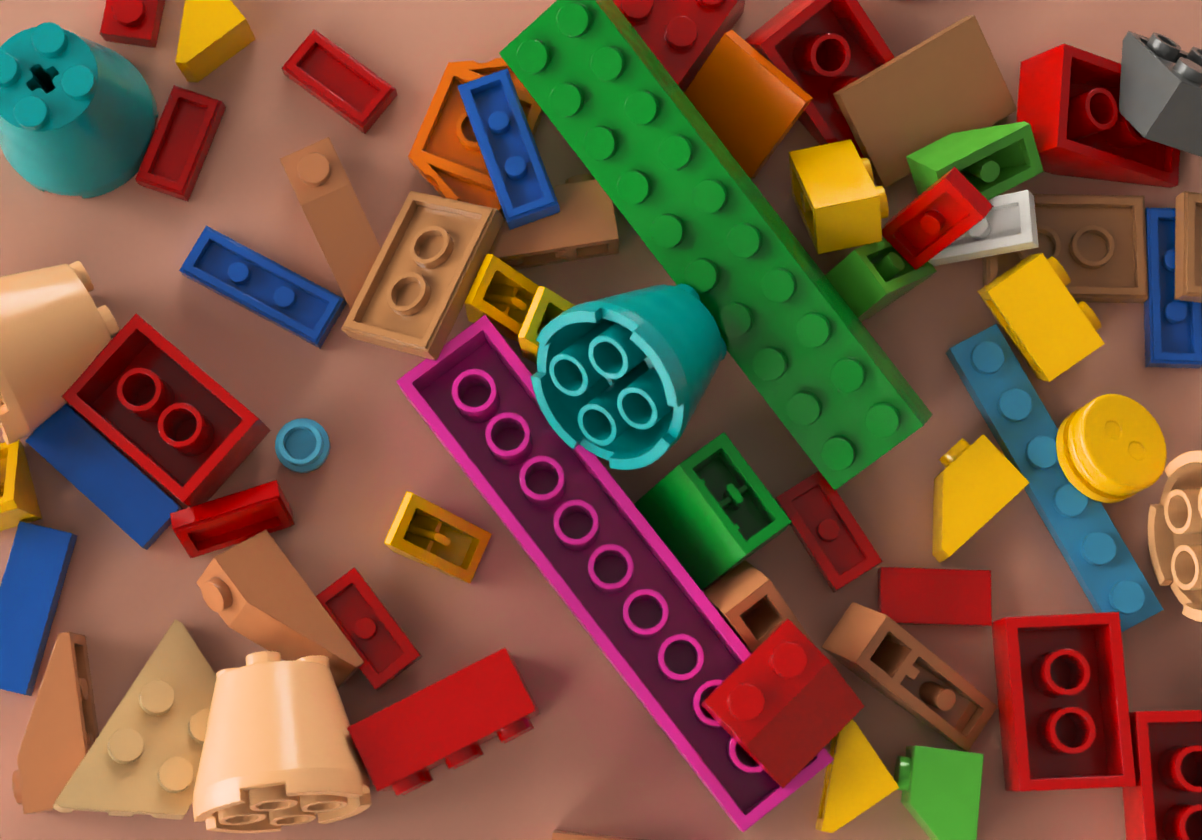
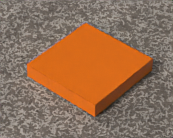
[684,30,813,180]

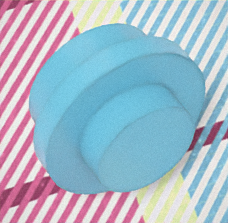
[275,418,330,473]

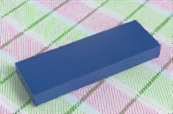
[457,68,561,230]
[1144,207,1202,369]
[179,226,347,348]
[25,403,183,550]
[0,521,77,696]

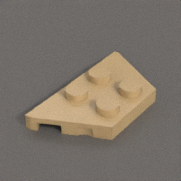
[53,619,217,820]

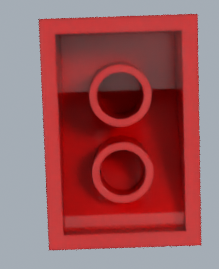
[745,0,895,158]
[1016,43,1180,188]

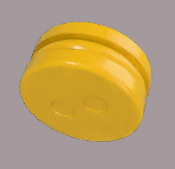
[1056,394,1167,503]

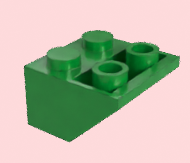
[634,432,791,591]

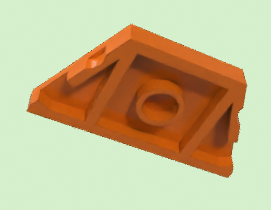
[408,58,544,214]

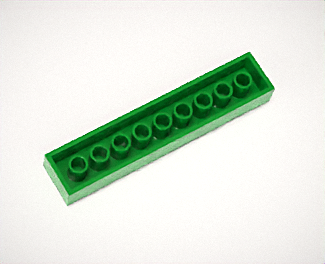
[499,0,933,491]

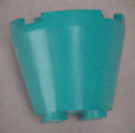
[0,22,158,199]
[531,284,727,470]

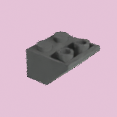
[1119,31,1202,157]

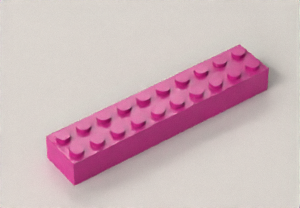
[396,315,834,832]

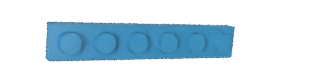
[946,324,1164,633]

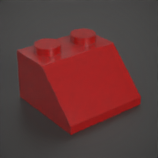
[700,619,865,789]

